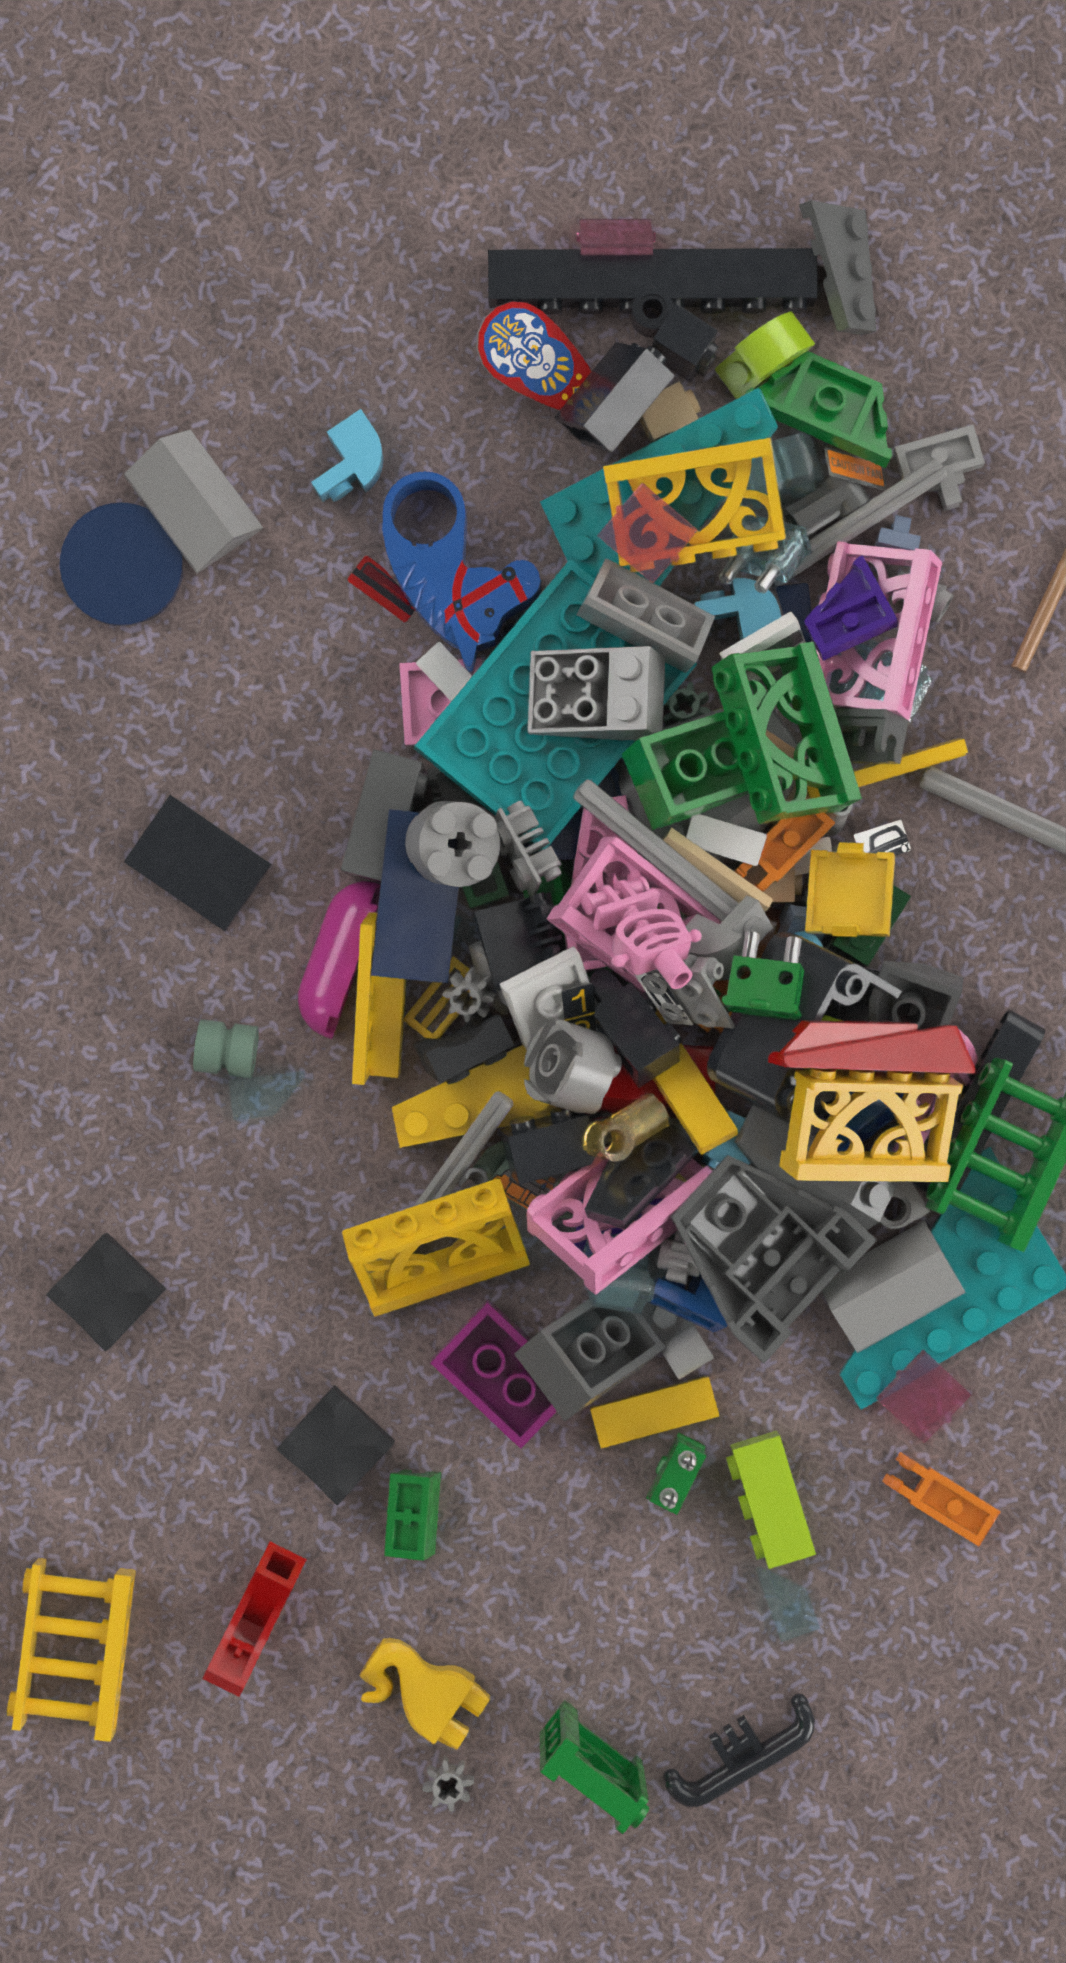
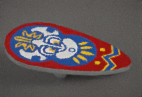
[476,302,592,411]

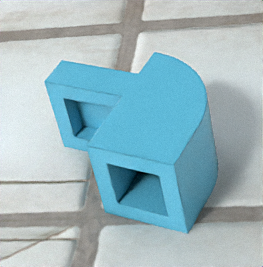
[311,409,383,502]
[694,578,781,640]

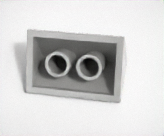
[124,430,263,574]
[577,558,715,673]
[822,1220,966,1353]

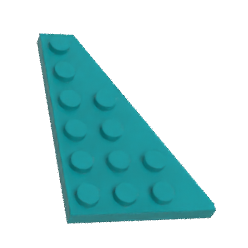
[540,388,778,586]
[839,1146,1066,1410]

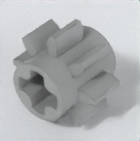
[443,967,497,1022]
[657,1231,700,1284]
[423,1756,474,1812]

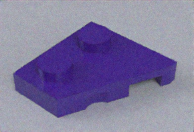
[804,555,898,661]

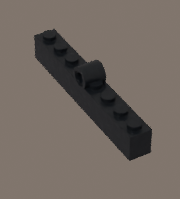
[488,248,817,338]

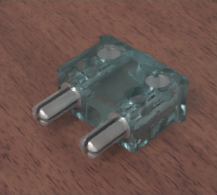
[719,515,812,594]

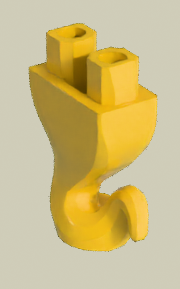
[359,1638,490,1750]

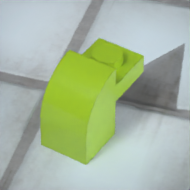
[714,311,815,399]

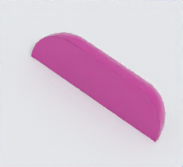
[298,881,381,1039]

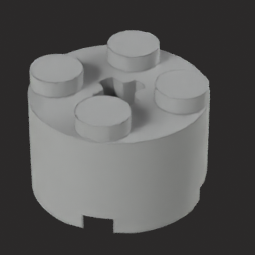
[405,801,500,887]
[524,1019,622,1114]

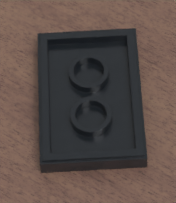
[124,795,272,932]

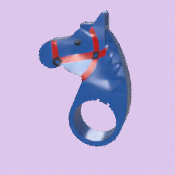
[382,471,541,673]

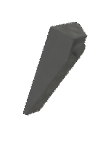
[869,961,964,1131]
[734,1105,897,1230]

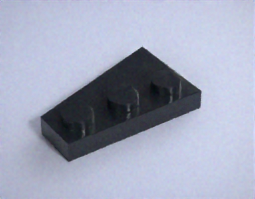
[585,1107,699,1229]

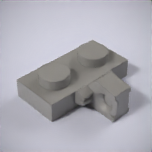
[893,425,985,511]

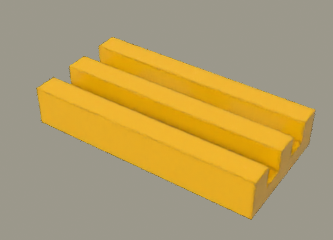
[404,956,472,1039]

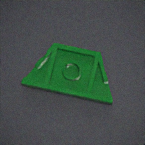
[745,351,892,469]

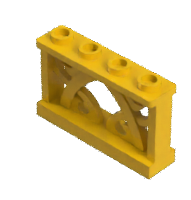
[603,437,786,572]
[779,1068,963,1182]
[342,1179,530,1317]

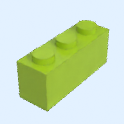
[726,1430,816,1569]

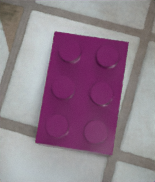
[430,1299,556,1449]

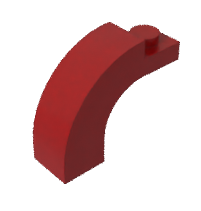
[202,1541,307,1697]

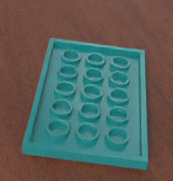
[413,559,697,852]

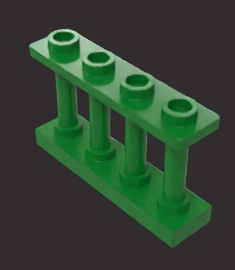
[926,1058,1066,1253]

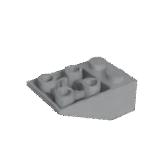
[528,646,665,740]

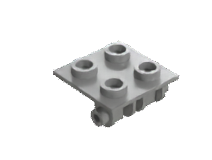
[495,800,562,896]
[643,954,735,1029]

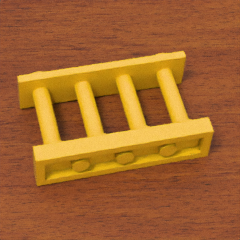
[7,1558,136,1742]

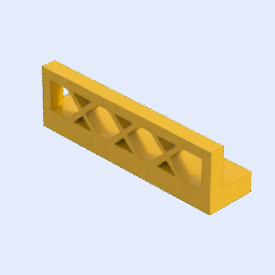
[352,912,406,1085]

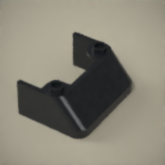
[707,931,901,1136]

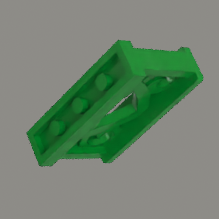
[712,642,862,824]
[540,1700,650,1834]

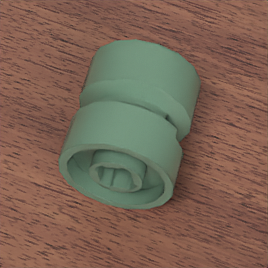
[193,1019,259,1078]

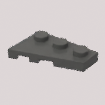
[799,200,876,335]

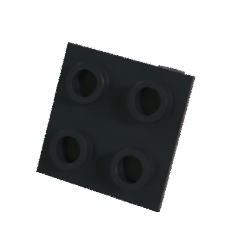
[473,892,566,992]

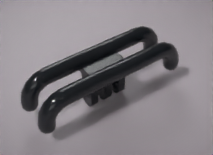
[664,1693,815,1807]

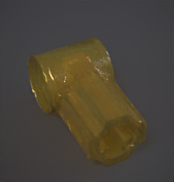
[582,1093,669,1161]

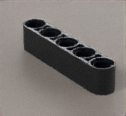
[913,1009,1046,1192]

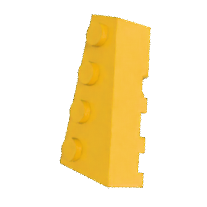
[392,1045,556,1148]

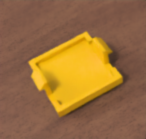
[805,842,895,937]

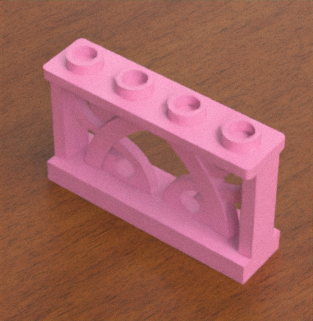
[811,541,942,720]
[546,836,722,993]
[527,1139,712,1295]

